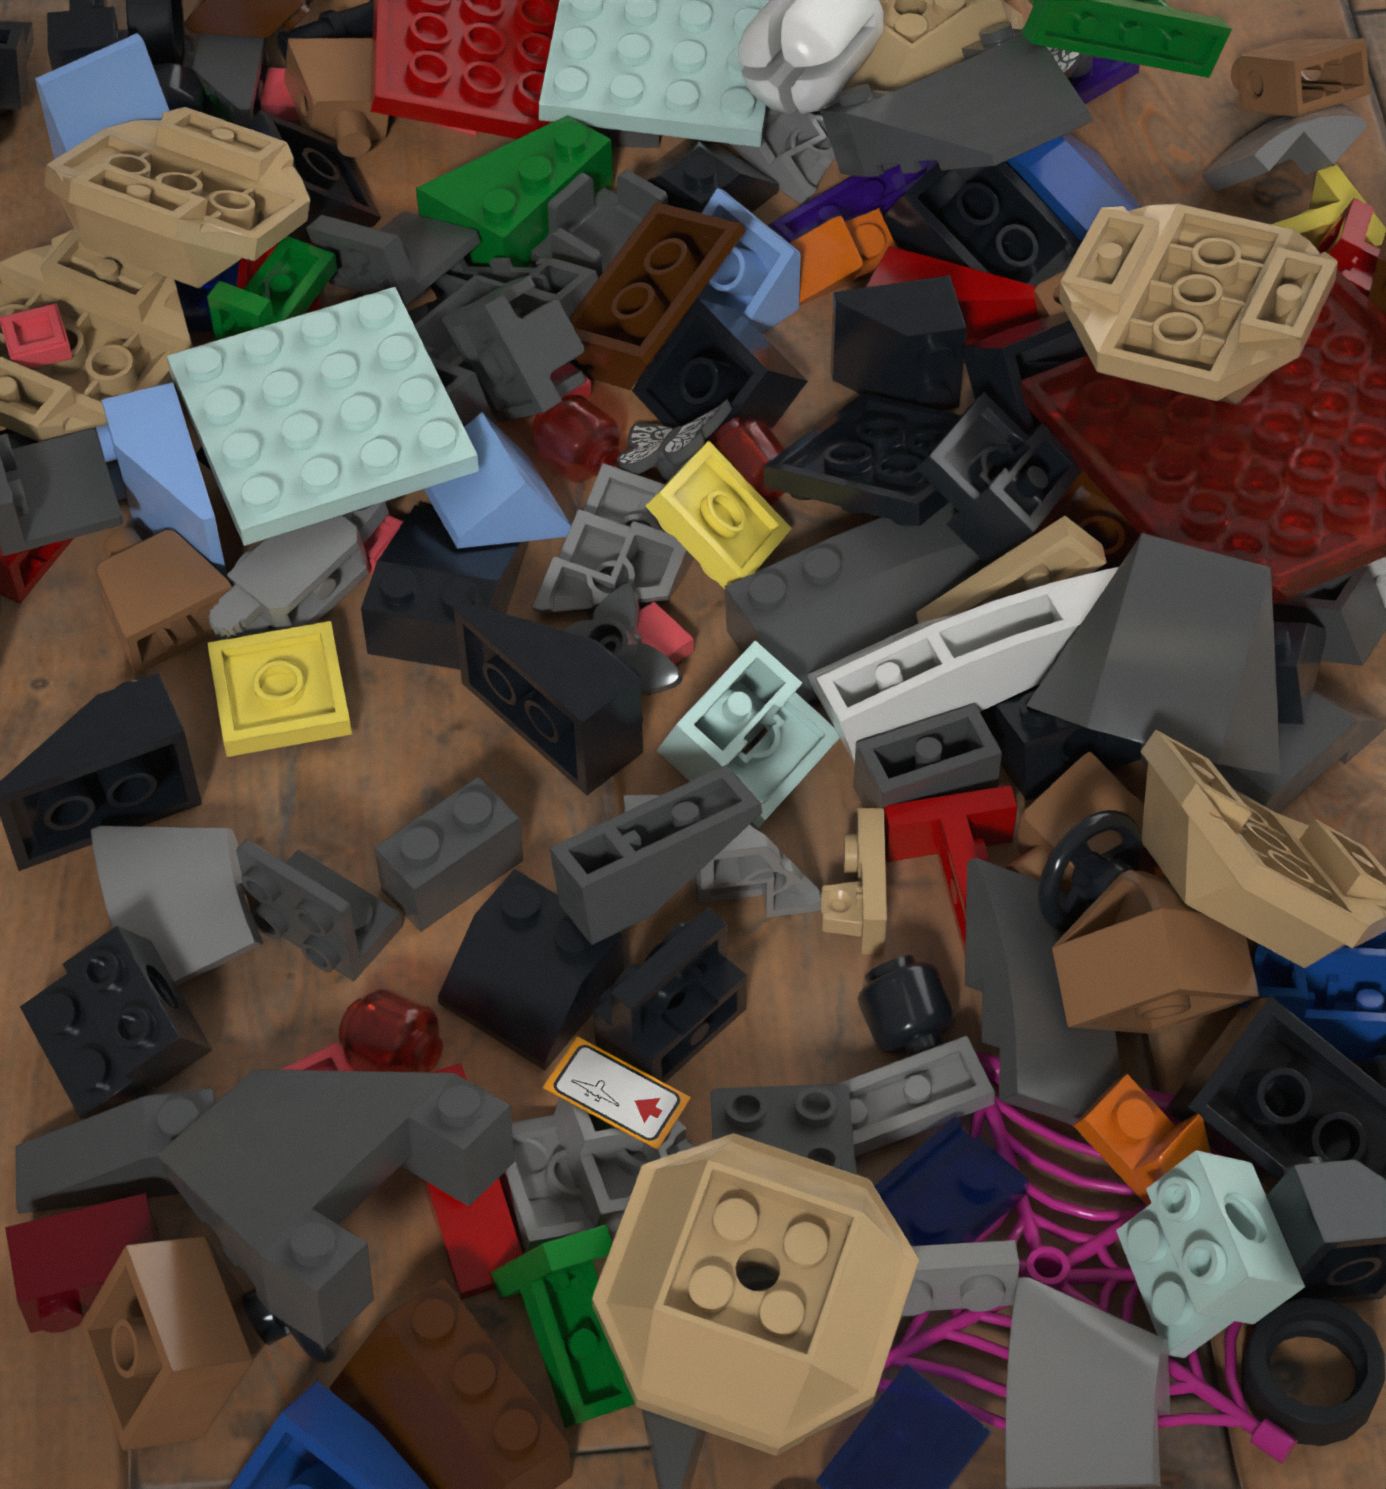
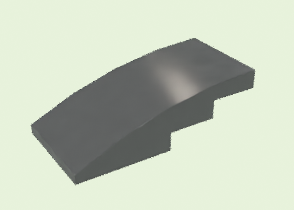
[965,858,1120,1124]

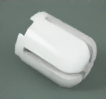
[739,0,884,114]

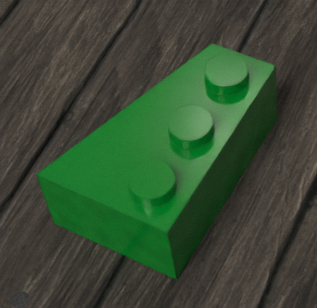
[416,115,613,268]

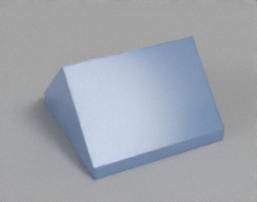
[698,188,801,334]
[424,412,571,548]

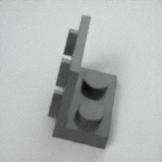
[306,212,481,306]
[0,429,123,556]
[236,839,403,982]
[710,1084,857,1175]

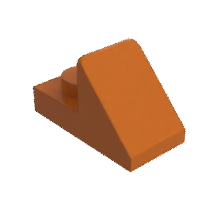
[789,209,897,305]
[1073,1074,1211,1206]

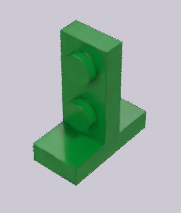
[207,236,337,341]
[491,1225,635,1428]

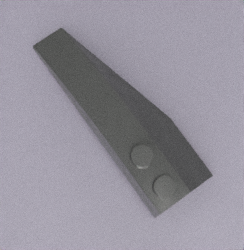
[725,502,988,707]

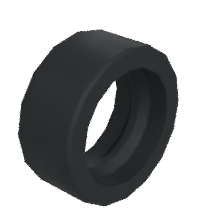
[126,0,185,65]
[1241,1297,1385,1446]

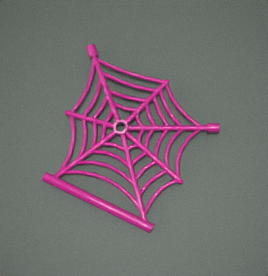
[877,1051,1298,1464]

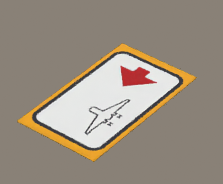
[542,1036,691,1150]

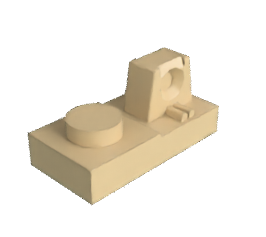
[821,808,887,954]

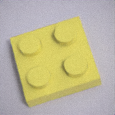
[645,441,792,590]
[207,621,352,757]

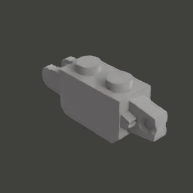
[208,501,389,641]

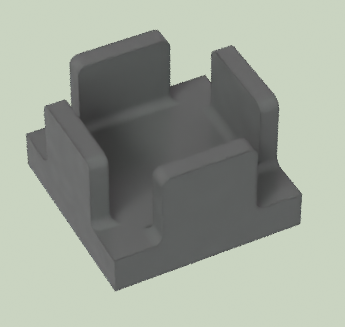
[531,169,668,279]
[441,275,587,422]

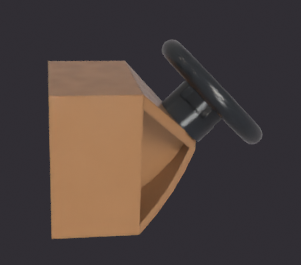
[1038,810,1260,1034]
[79,1236,339,1451]

